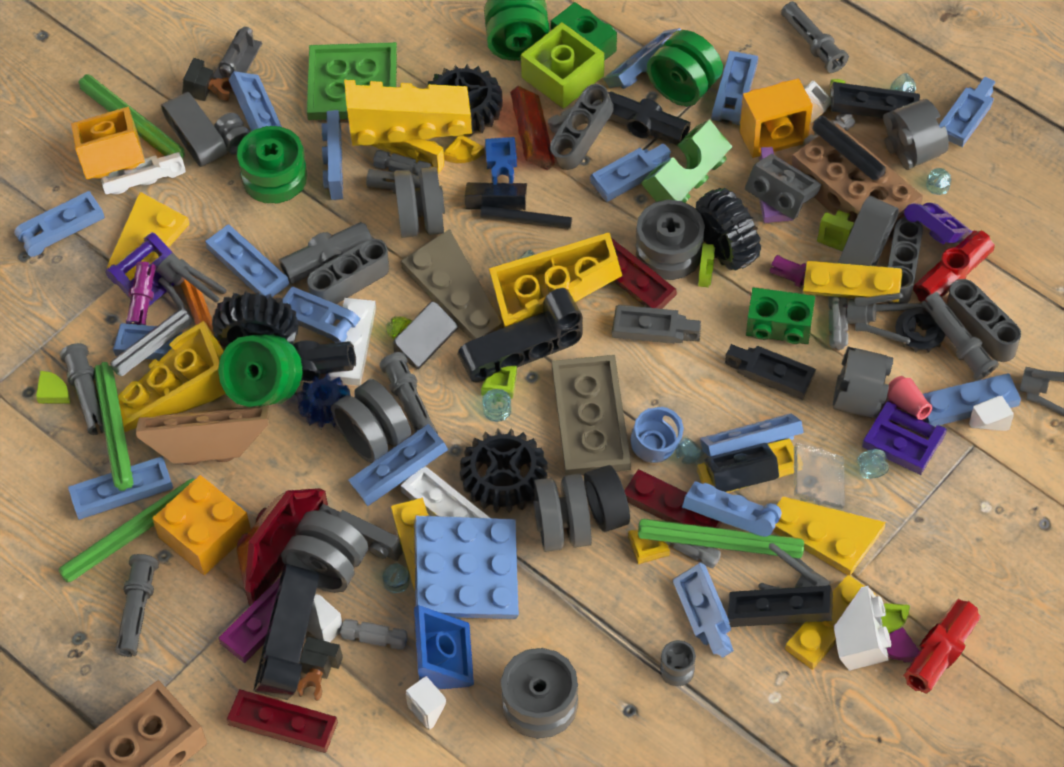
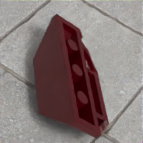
[236,488,328,606]

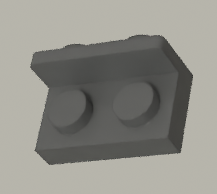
[745,154,822,219]

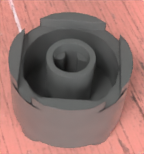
[883,99,949,170]
[833,346,893,419]

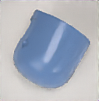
[630,407,684,463]

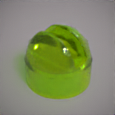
[386,316,412,340]

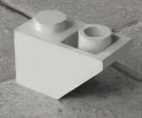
[834,586,891,671]

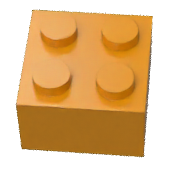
[739,78,813,158]
[71,106,145,180]
[152,475,251,576]

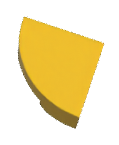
[443,135,484,163]
[628,530,670,564]

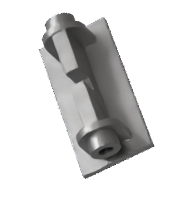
[213,26,263,79]

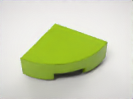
[698,243,715,288]
[481,366,517,399]
[36,371,70,404]
[881,603,910,634]

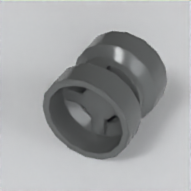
[214,113,250,155]
[660,640,696,686]

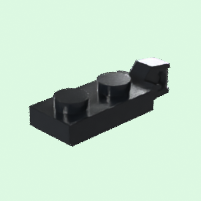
[725,344,816,400]

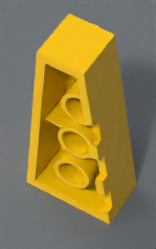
[344,80,472,146]
[489,232,622,327]

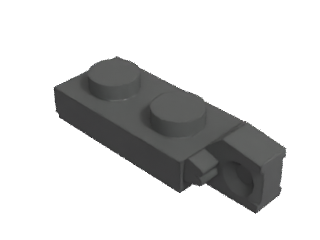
[612,305,701,344]
[319,504,403,561]

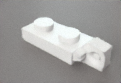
[100,152,186,194]

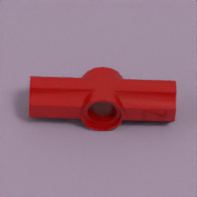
[913,230,995,302]
[903,598,981,694]

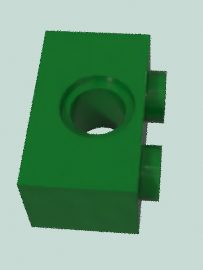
[551,2,617,61]

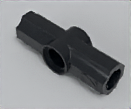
[602,91,691,145]
[293,340,356,381]

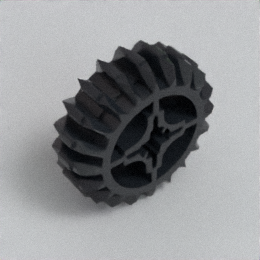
[427,64,503,137]
[695,188,761,271]
[212,291,299,347]
[459,428,548,514]

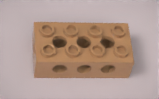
[791,123,923,241]
[48,680,207,767]

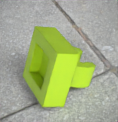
[817,210,854,251]

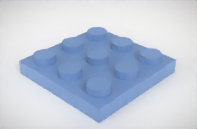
[414,516,519,619]

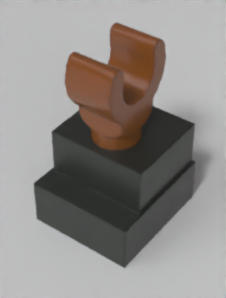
[182,57,233,101]
[297,636,343,701]

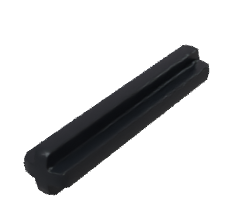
[812,116,886,181]

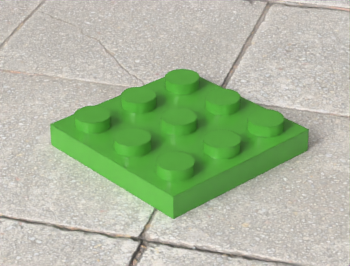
[307,42,397,120]

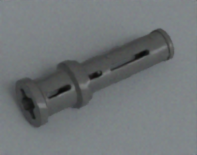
[781,1,849,73]
[921,292,999,381]
[60,343,104,435]
[379,352,438,434]
[115,554,159,657]

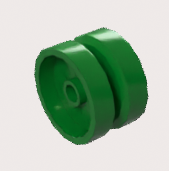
[484,0,550,61]
[647,29,723,107]
[237,126,307,204]
[218,335,303,407]

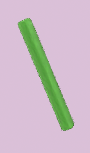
[78,74,185,159]
[94,362,133,491]
[59,478,195,583]
[638,519,804,558]

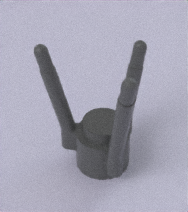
[156,253,227,315]
[847,293,924,344]
[1020,367,1064,416]
[758,543,831,590]

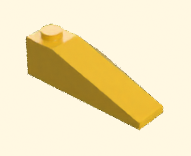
[118,321,225,432]

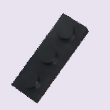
[830,82,920,118]
[728,585,833,627]

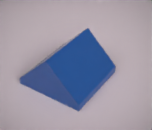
[414,605,474,690]

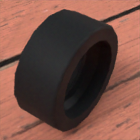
[584,465,630,532]

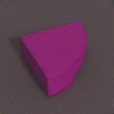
[887,627,919,663]

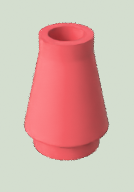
[887,376,932,420]

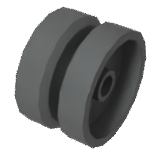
[394,167,445,238]
[636,200,705,280]
[331,378,411,463]
[534,474,592,552]
[281,511,368,593]
[501,648,578,739]

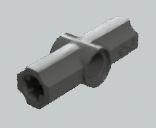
[279,222,372,284]

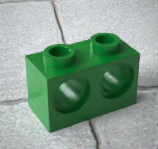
[746,287,815,344]

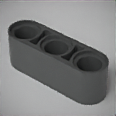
[550,84,614,170]
[161,92,228,167]
[838,196,899,266]
[887,217,923,304]
[307,239,390,304]
[946,279,1021,362]

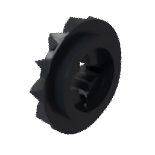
[895,307,946,353]

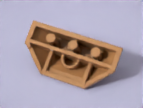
[136,405,269,465]

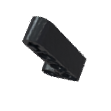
[457,288,583,382]
[253,564,319,700]

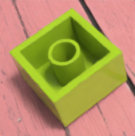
[521,22,604,109]

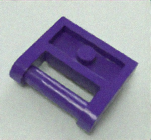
[904,202,973,244]
[105,232,175,308]
[862,401,947,475]

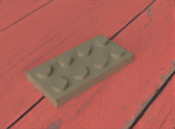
[552,355,631,476]

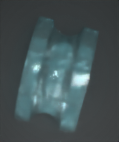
[482,389,512,422]
[857,449,889,479]

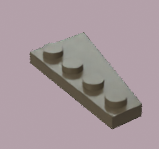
[401,229,502,340]

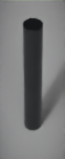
[480,206,572,229]

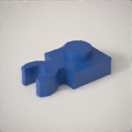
[485,137,517,185]

